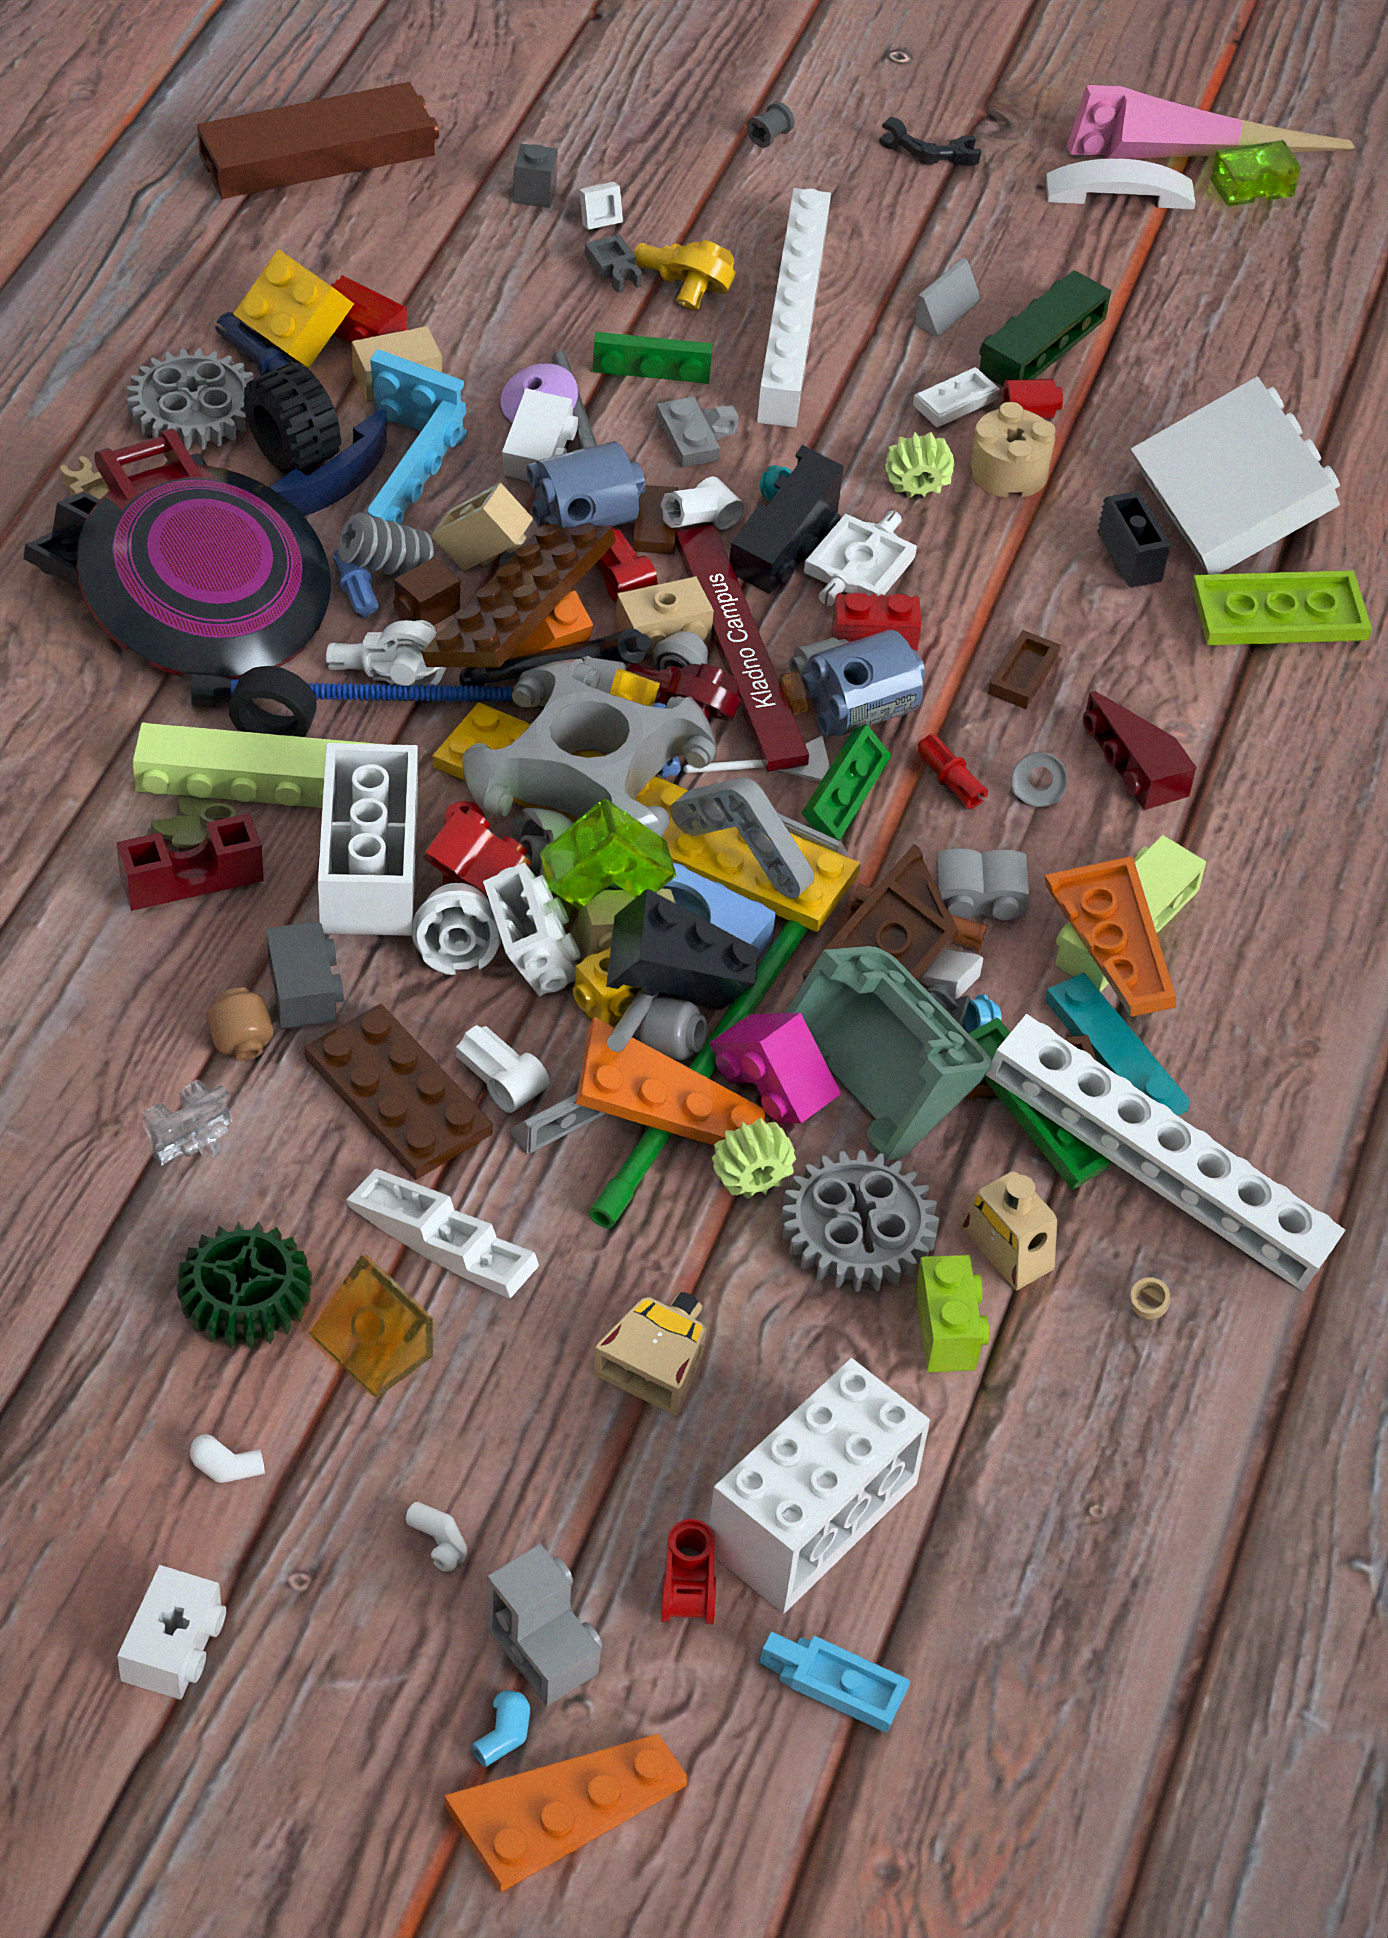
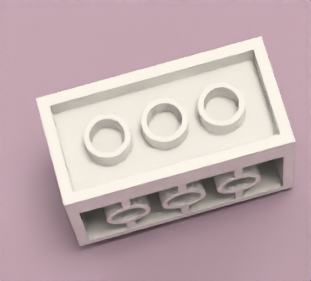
[709,1358,930,1614]

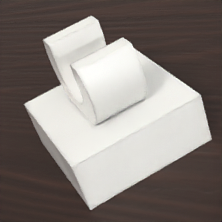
[579,182,623,230]

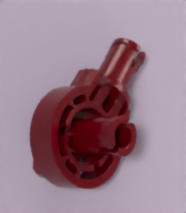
[627,663,741,721]

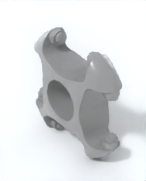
[462,658,716,857]

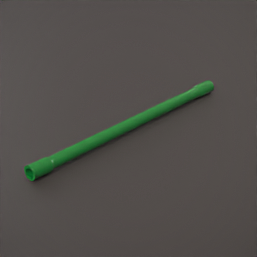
[588,920,809,1229]

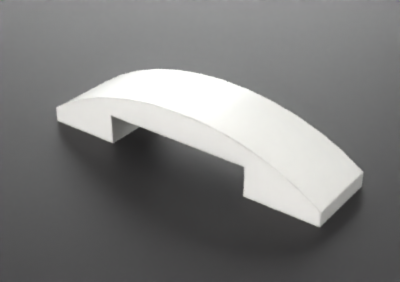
[1046,159,1195,209]

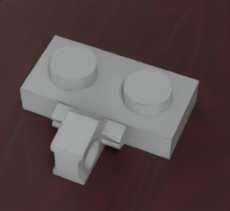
[656,397,739,468]

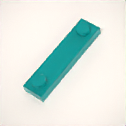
[1045,973,1190,1116]

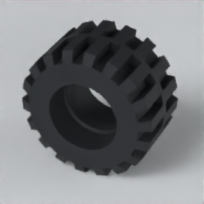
[244,362,341,475]

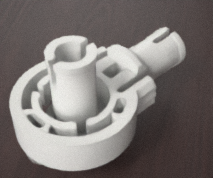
[326,620,447,687]

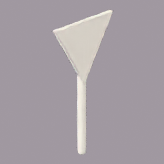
[683,735,830,782]

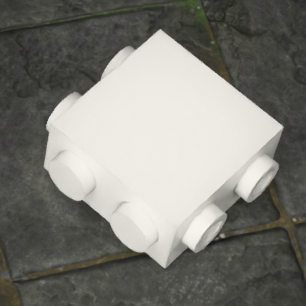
[483,862,581,996]

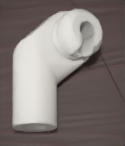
[406,1502,467,1572]

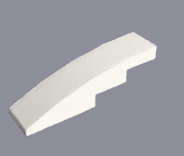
[346,1169,539,1299]

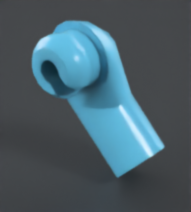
[471,1690,531,1767]

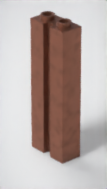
[197,82,439,199]

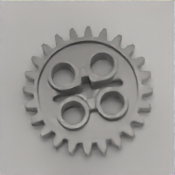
[127,348,253,450]
[781,1150,939,1292]

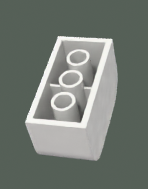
[318,743,418,936]

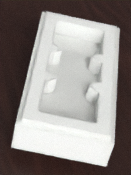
[913,367,1000,428]

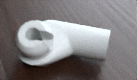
[190,1434,265,1483]

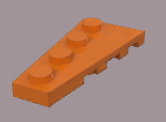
[1044,856,1176,1017]
[575,1017,765,1146]
[444,1734,688,1893]

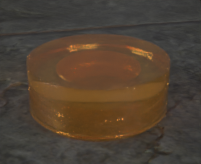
[779,670,808,715]

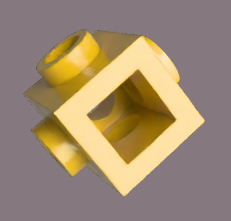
[573,947,640,1025]

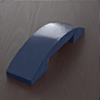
[270,409,387,516]

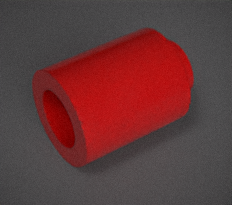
[1002,379,1063,419]

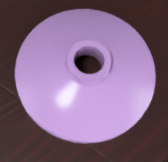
[500,363,579,424]

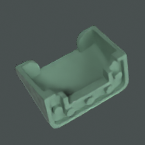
[785,946,992,1160]

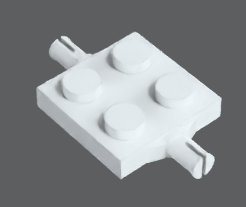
[804,510,917,606]

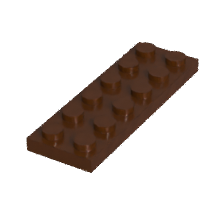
[421,523,616,667]

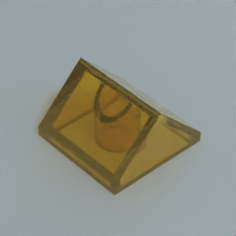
[309,1255,433,1397]

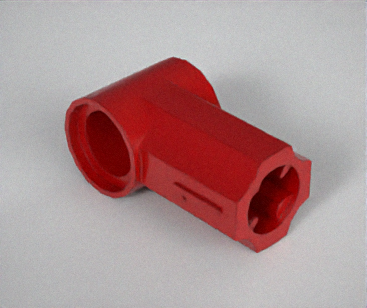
[596,525,658,603]

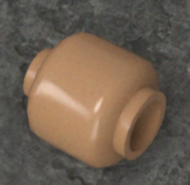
[206,988,274,1061]

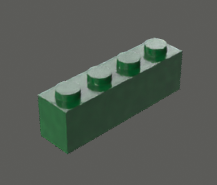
[979,270,1111,387]

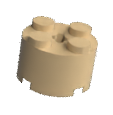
[970,402,1056,498]

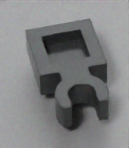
[584,234,642,293]

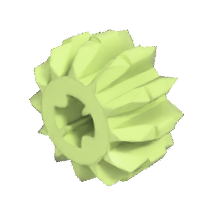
[885,432,955,498]
[712,1118,796,1199]

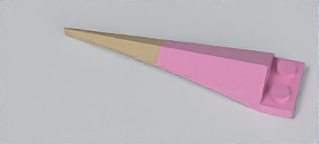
[1067,85,1355,159]

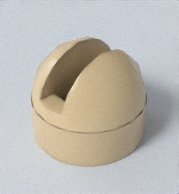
[1130,1277,1170,1321]

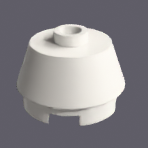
[412,883,502,975]

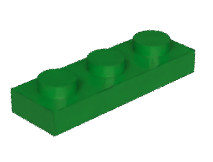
[593,332,713,384]
[801,724,892,841]

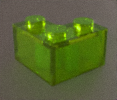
[540,797,677,910]

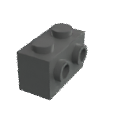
[266,921,344,1029]

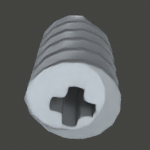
[337,513,433,577]

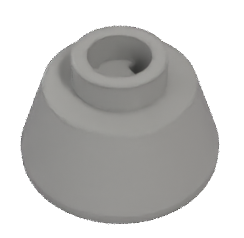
[652,631,708,671]

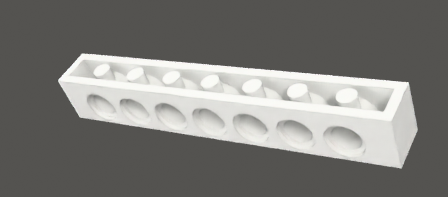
[986,1014,1346,1292]

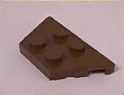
[802,844,958,981]

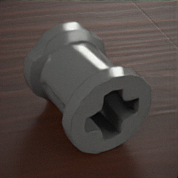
[746,101,795,148]

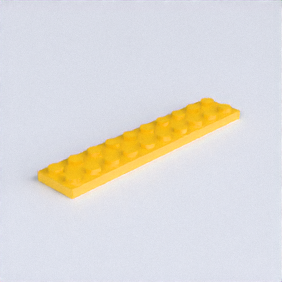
[432,702,860,932]

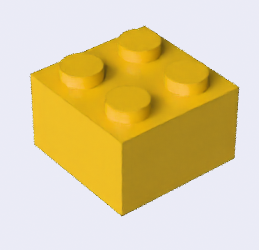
[233,249,354,368]

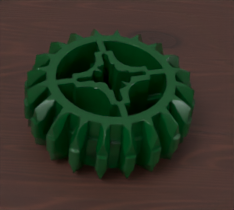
[176,1221,312,1349]

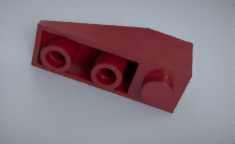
[1083,691,1197,810]

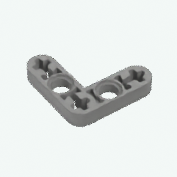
[670,777,814,898]

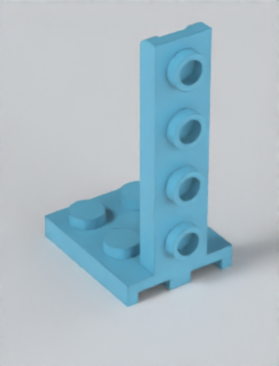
[368,349,468,525]

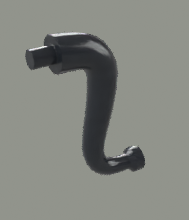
[459,628,651,688]

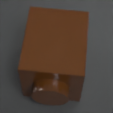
[393,557,461,625]

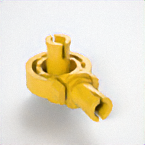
[634,240,736,311]

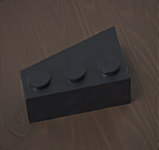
[729,445,844,594]
[606,888,758,1010]

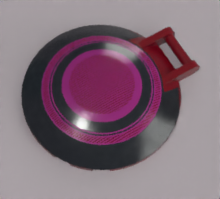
[76,428,331,680]

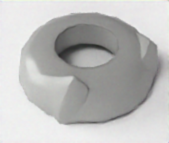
[1012,752,1068,807]

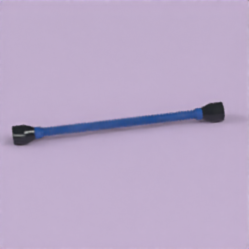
[191,672,544,709]

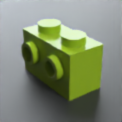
[915,1255,989,1372]

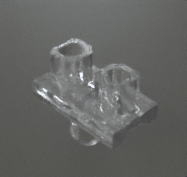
[142,1080,232,1166]

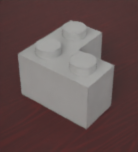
[486,1543,602,1706]

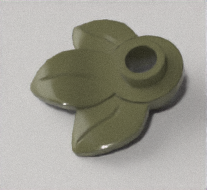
[151,796,237,848]

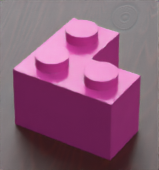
[709,1013,842,1124]

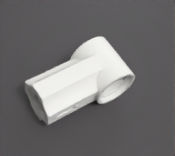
[660,476,745,530]
[456,1025,550,1113]

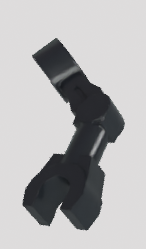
[879,117,982,166]

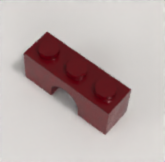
[116,813,264,911]

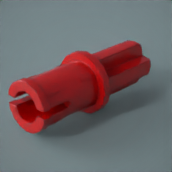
[917,734,988,809]

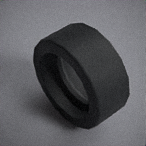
[229,666,317,737]

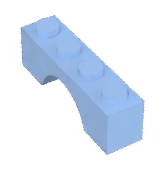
[591,847,776,960]

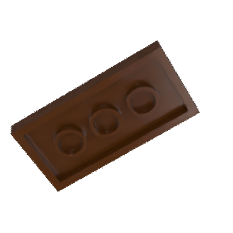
[305,1003,493,1180]

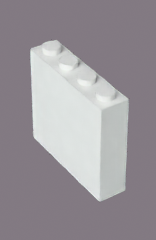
[1131,376,1340,575]

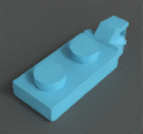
[759,1631,911,1733]

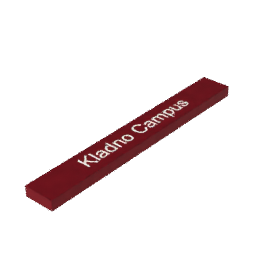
[675,525,809,772]

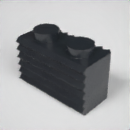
[1097,491,1171,588]

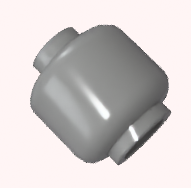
[635,997,707,1061]

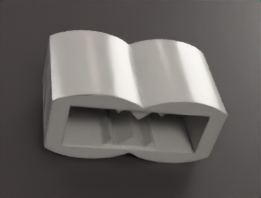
[935,849,1029,920]

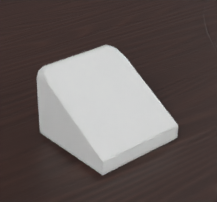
[919,950,983,1000]

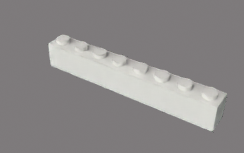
[757,188,831,428]

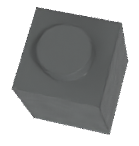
[513,144,558,208]

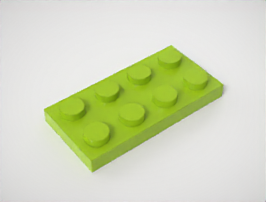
[1191,570,1372,645]

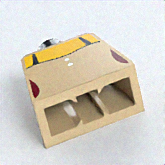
[960,1172,1057,1291]
[593,1292,706,1416]

